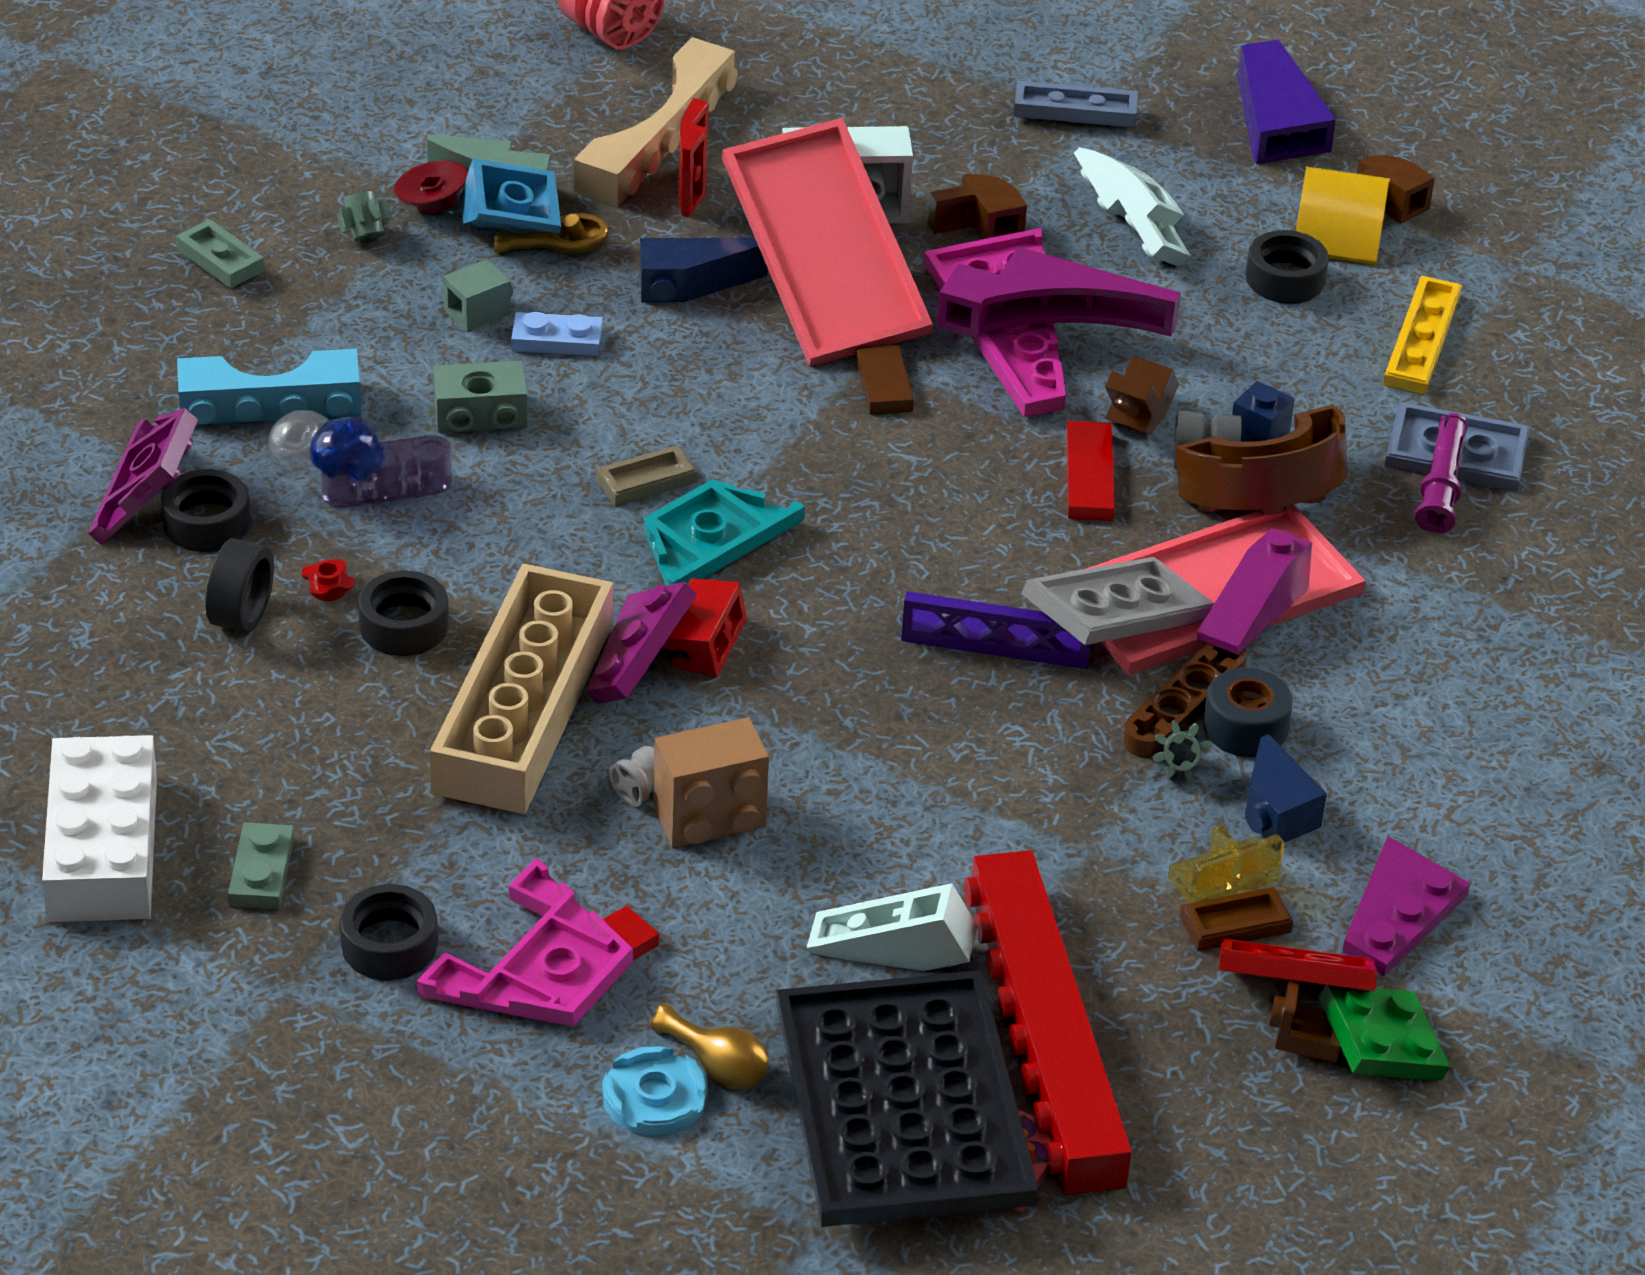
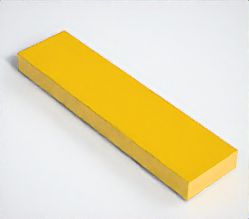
[1383,276,1462,395]

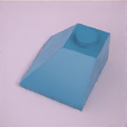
[460,158,561,233]

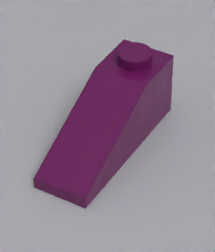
[1197,528,1312,655]

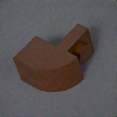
[1357,155,1435,224]
[928,174,1027,240]
[1105,355,1179,435]

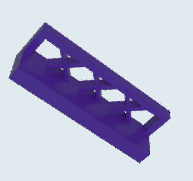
[901,591,1092,669]

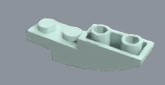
[1074,147,1190,266]

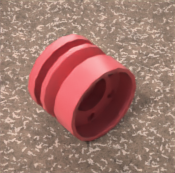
[558,0,665,50]

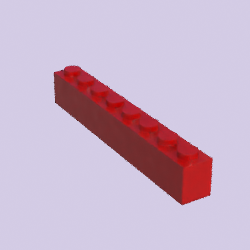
[964,850,1132,1195]

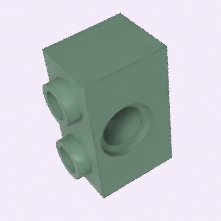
[433,360,527,433]

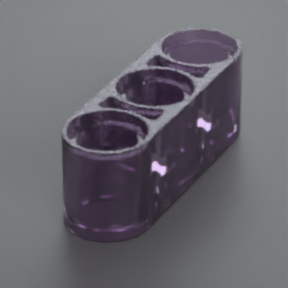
[320,435,452,508]

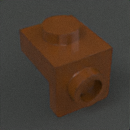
[1269,980,1341,1062]

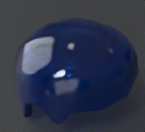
[309,417,385,481]

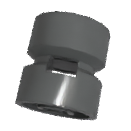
[1173,411,1241,469]

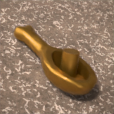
[493,213,610,255]
[650,1003,769,1091]

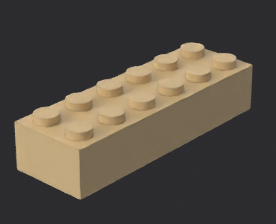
[430,563,613,814]

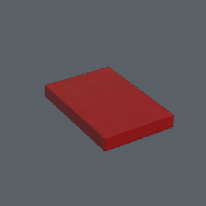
[1219,939,1377,991]

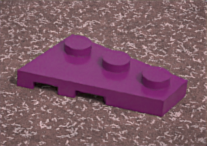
[586,582,697,704]
[1342,836,1470,977]

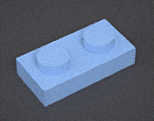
[511,312,602,356]

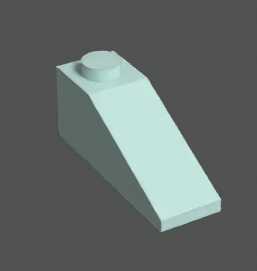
[807,883,978,971]

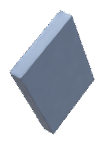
[1384,402,1530,491]

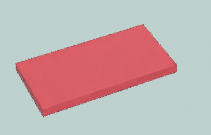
[722,118,933,366]
[1086,505,1366,675]

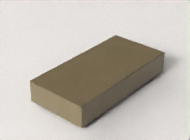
[596,445,698,506]

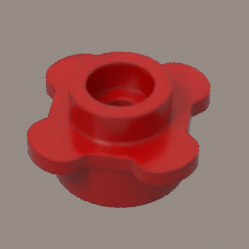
[302,559,355,601]

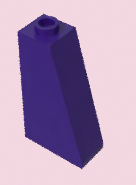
[1238,39,1336,164]

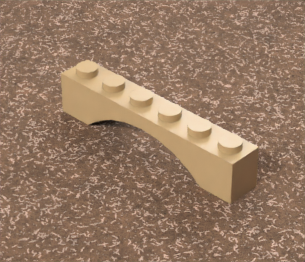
[574,37,738,207]

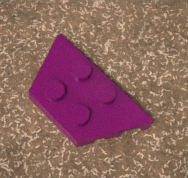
[88,408,198,544]

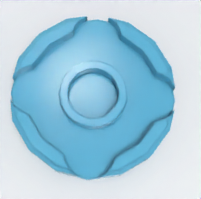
[602,1046,708,1136]

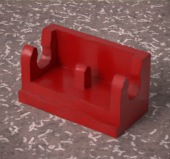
[662,578,747,678]

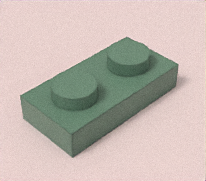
[176,219,265,288]
[228,822,294,910]

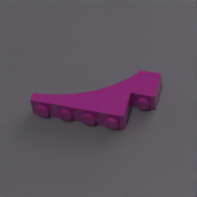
[937,247,1181,338]

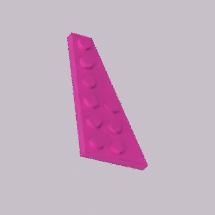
[923,228,1066,418]

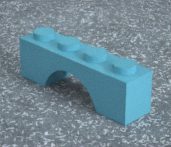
[177,349,361,425]

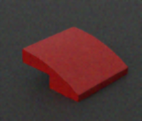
[679,98,709,218]

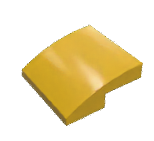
[1296,167,1390,265]

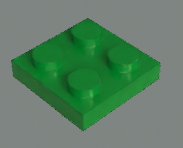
[1318,985,1450,1081]

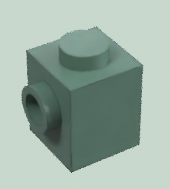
[443,259,513,332]

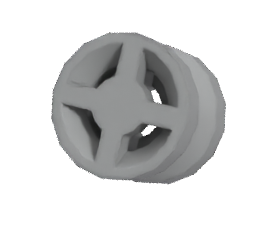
[609,746,654,807]

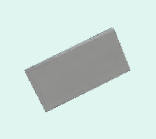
[1022,557,1214,645]

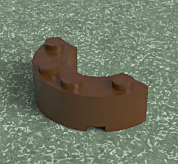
[1175,404,1348,515]

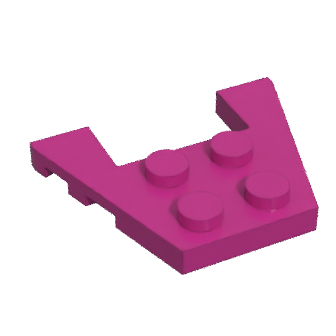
[417,858,633,1027]

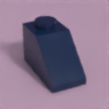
[1245,734,1327,847]

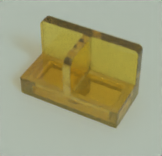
[1168,825,1285,904]

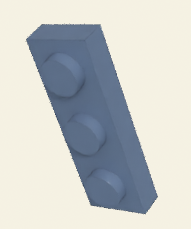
[1014,80,1138,128]

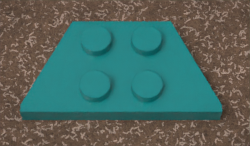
[644,479,805,586]

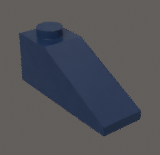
[640,238,768,302]

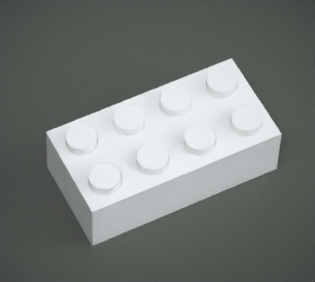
[42,735,157,922]

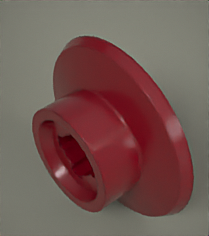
[394,160,467,215]

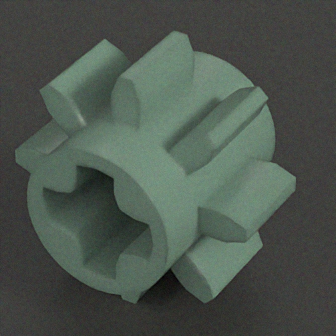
[336,191,392,242]
[1152,721,1212,781]

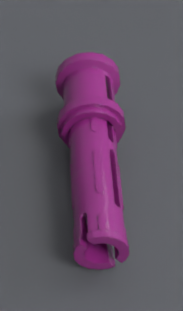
[1415,413,1468,533]

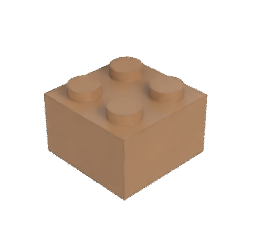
[653,717,769,848]

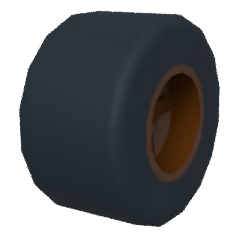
[1203,667,1293,757]

